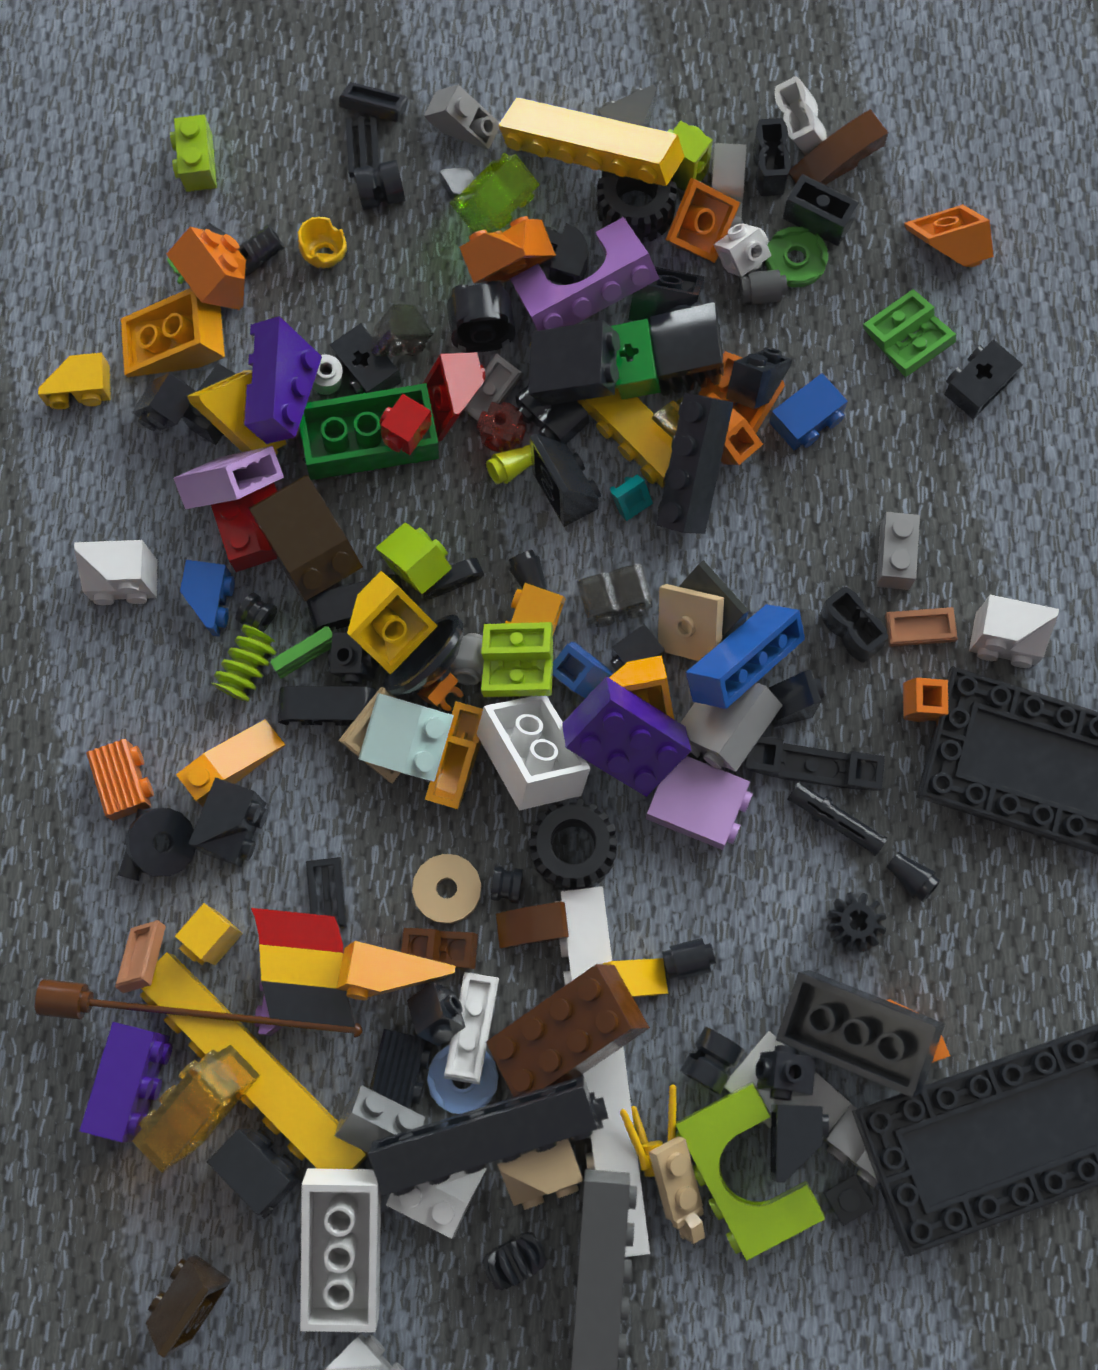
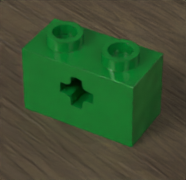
[611,319,661,400]

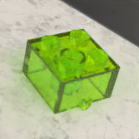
[449,153,540,232]

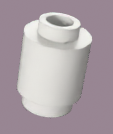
[312,355,342,395]

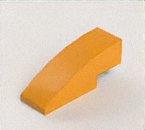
[425,701,483,809]

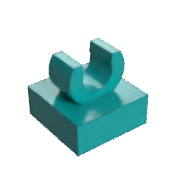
[610,474,653,521]

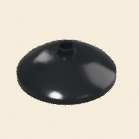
[383,614,463,695]

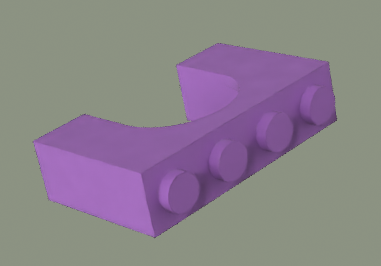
[510,217,659,331]

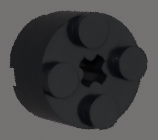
[447,281,516,353]

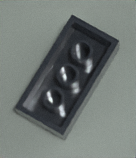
[776,970,945,1098]

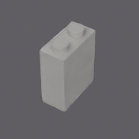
[680,682,782,772]

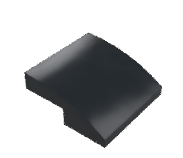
[651,302,724,381]

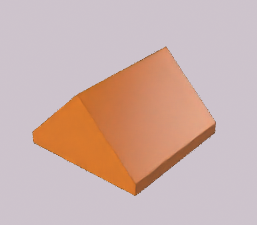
[666,178,740,263]

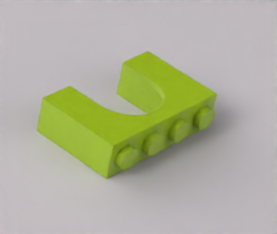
[676,1081,825,1261]

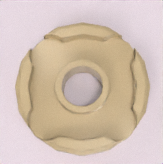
[412,854,482,924]

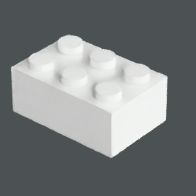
[477,696,591,811]

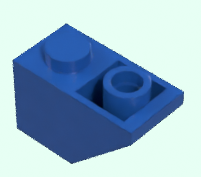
[180,560,235,637]
[553,641,614,698]

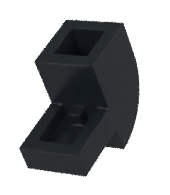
[544,223,588,285]

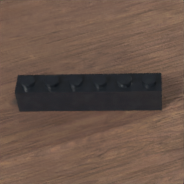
[368,1076,598,1196]

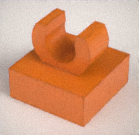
[417,673,463,711]

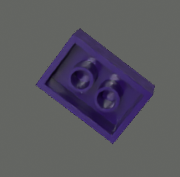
[562,676,692,797]
[80,1022,173,1142]

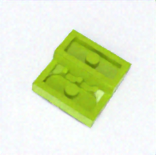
[481,622,553,697]

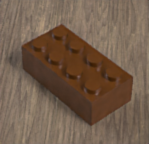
[486,964,650,1097]

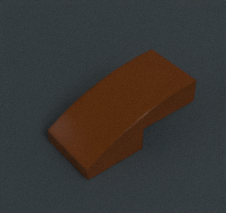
[496,902,569,949]
[401,928,478,969]

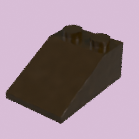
[248,475,363,601]
[146,1255,231,1358]

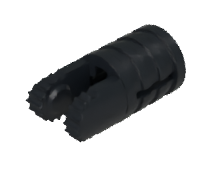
[238,224,285,277]

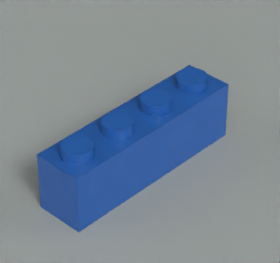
[686,604,805,709]

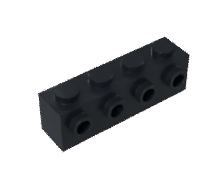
[656,393,734,534]

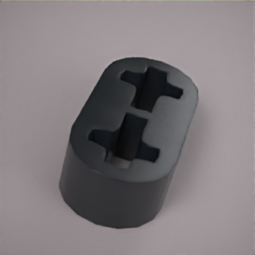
[424,558,484,599]

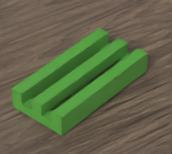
[270,627,333,679]

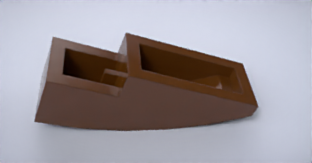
[789,109,889,185]

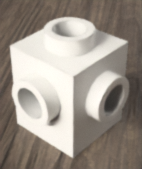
[713,223,772,277]

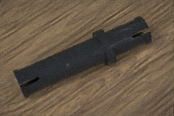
[787,781,887,856]

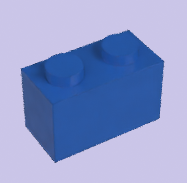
[769,373,848,451]

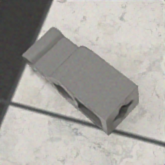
[711,143,746,228]

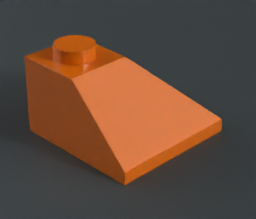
[904,205,994,267]

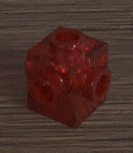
[477,401,527,452]

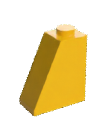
[187,370,287,455]

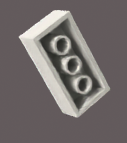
[300,1169,381,1332]

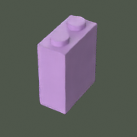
[174,446,284,509]
[646,756,753,850]

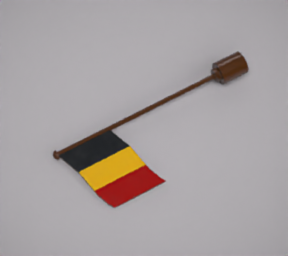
[35,908,362,1037]

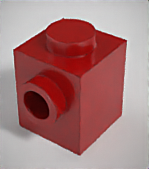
[379,394,432,455]

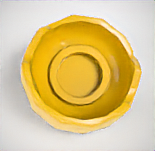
[298,217,347,269]

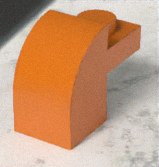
[903,677,948,722]

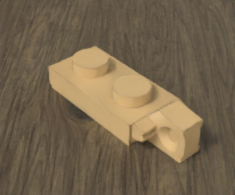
[649,1136,705,1244]

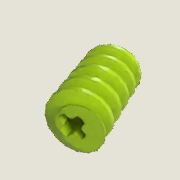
[211,624,277,702]

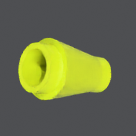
[486,445,532,484]

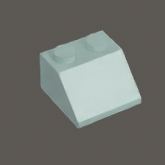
[358,693,454,782]

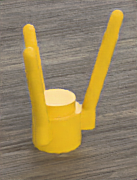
[620,1085,677,1177]

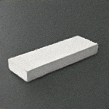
[444,972,499,1085]

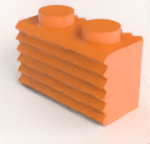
[86,739,154,821]

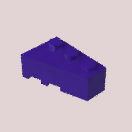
[244,316,322,444]

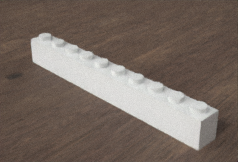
[555,886,650,1257]

